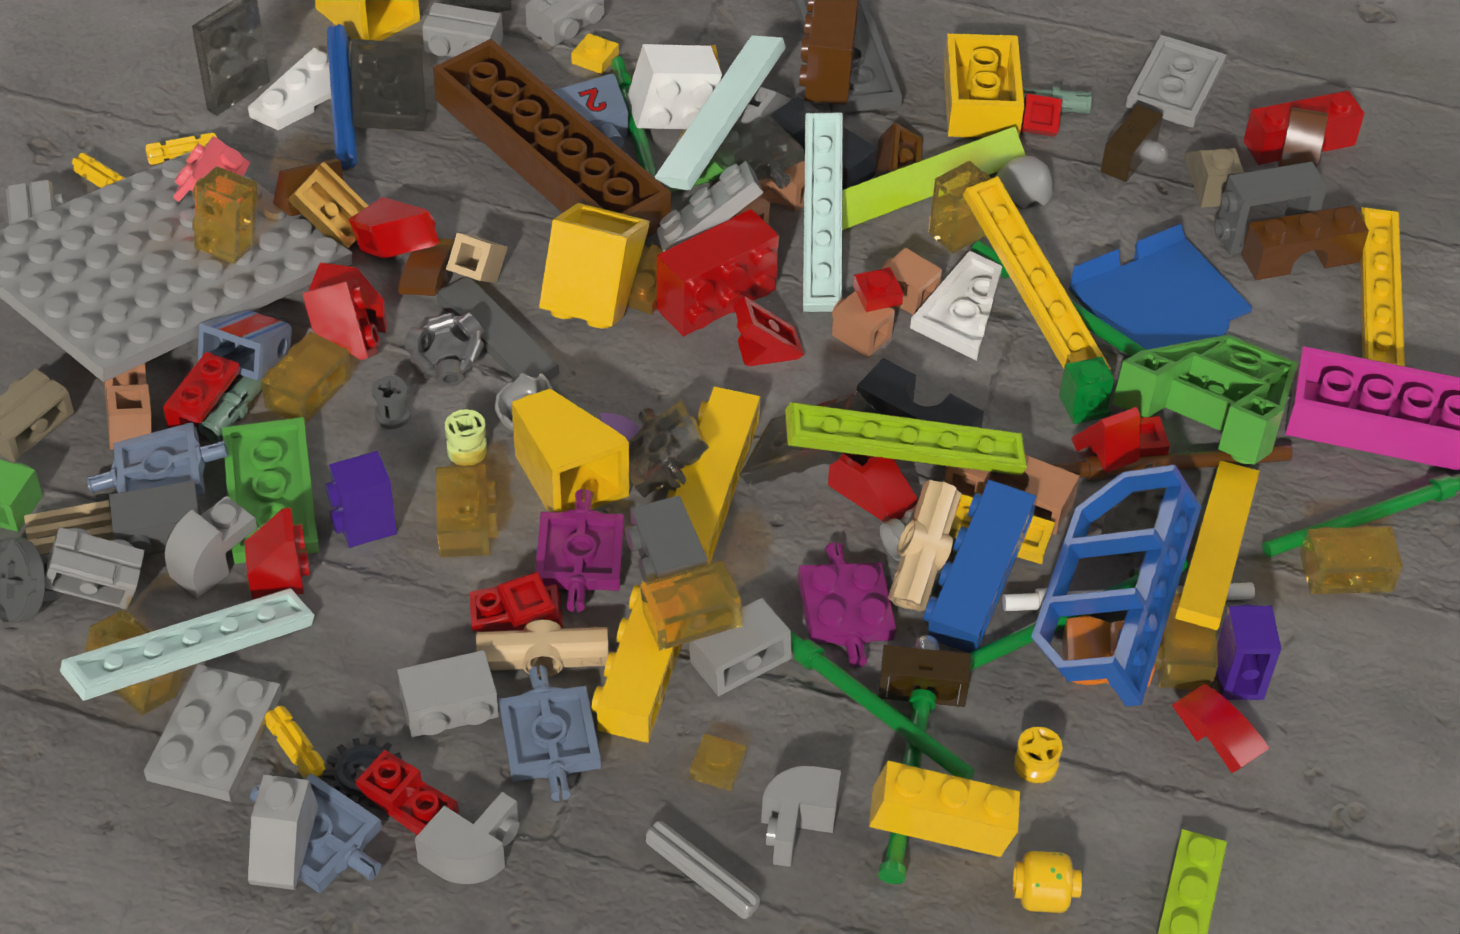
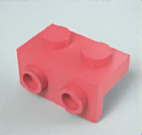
[173,136,250,212]

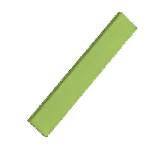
[842,126,1026,230]
[785,402,1027,475]

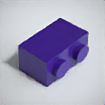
[325,451,397,548]
[1213,604,1281,700]

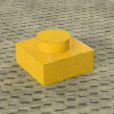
[571,33,619,74]

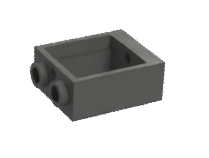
[1214,162,1328,255]

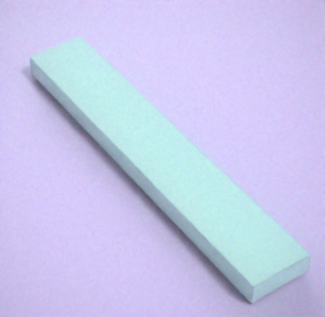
[655,35,786,190]
[803,113,843,312]
[60,588,314,701]

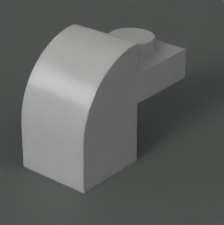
[165,496,257,599]
[761,766,841,867]
[415,792,519,884]

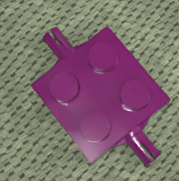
[535,489,624,612]
[797,542,896,668]

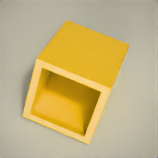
[315,0,420,49]
[539,203,650,329]
[512,388,629,512]

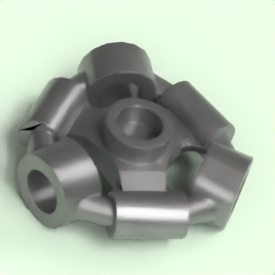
[405,312,485,387]

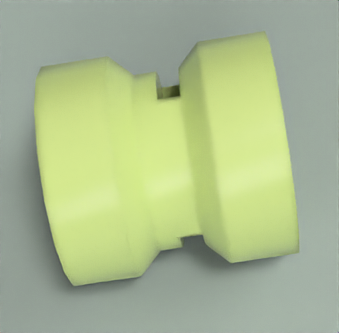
[445,409,487,466]

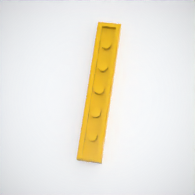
[963,176,1111,370]
[1360,207,1405,367]
[1175,460,1260,630]

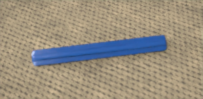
[327,24,357,169]

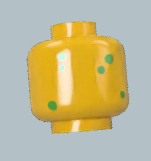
[1013,851,1082,913]

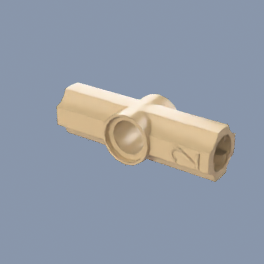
[888,480,962,612]
[476,620,608,678]

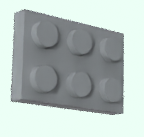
[1126,35,1227,128]
[657,161,763,252]
[144,664,282,802]

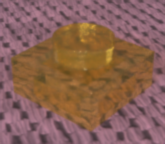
[690,734,747,791]

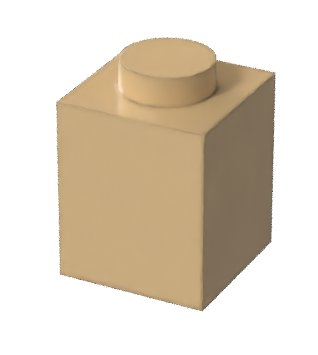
[446,233,508,283]

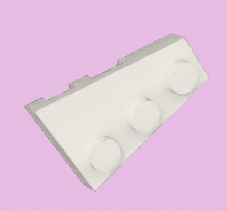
[248,48,372,130]
[910,251,1002,361]

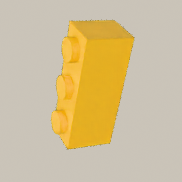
[869,761,1020,857]

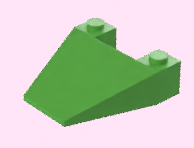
[1112,335,1297,465]

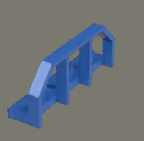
[1031,465,1201,706]

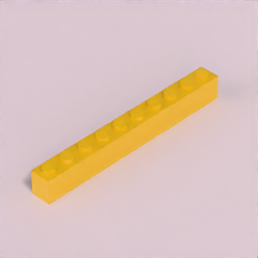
[591,386,761,743]

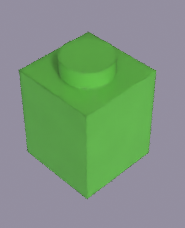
[0,460,43,532]

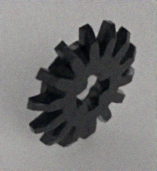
[323,737,402,807]

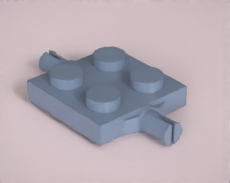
[87,422,229,495]
[498,665,601,801]
[248,773,382,894]

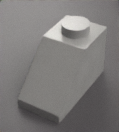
[248,775,319,890]

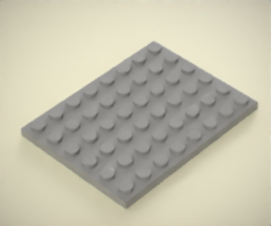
[0,151,352,382]

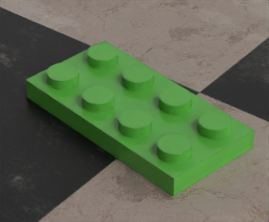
[222,417,320,564]

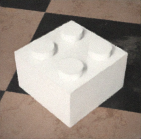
[626,44,722,129]

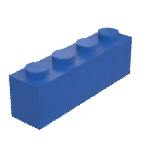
[924,480,1037,653]

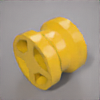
[1014,727,1063,783]

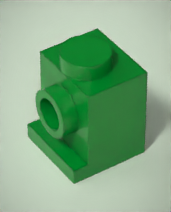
[1059,356,1114,424]

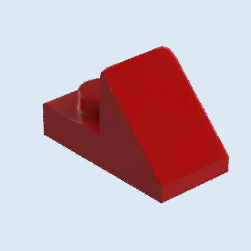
[733,296,804,366]
[1071,407,1140,472]

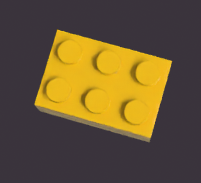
[943,33,1024,138]

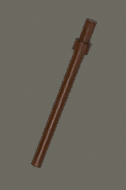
[1054,445,1292,481]

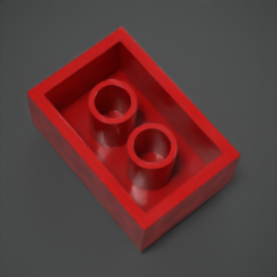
[657,209,779,337]

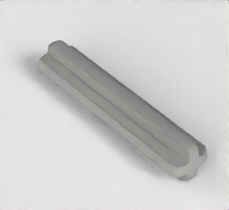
[645,821,760,919]

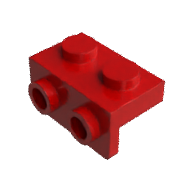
[163,352,240,428]

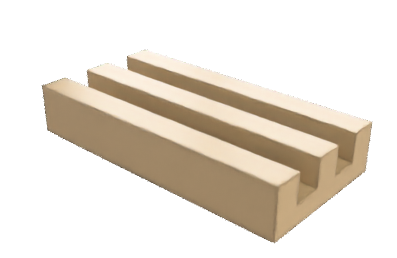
[24,500,115,555]

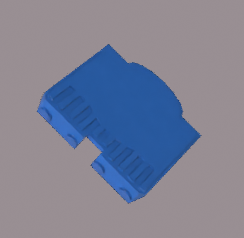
[1069,223,1252,350]

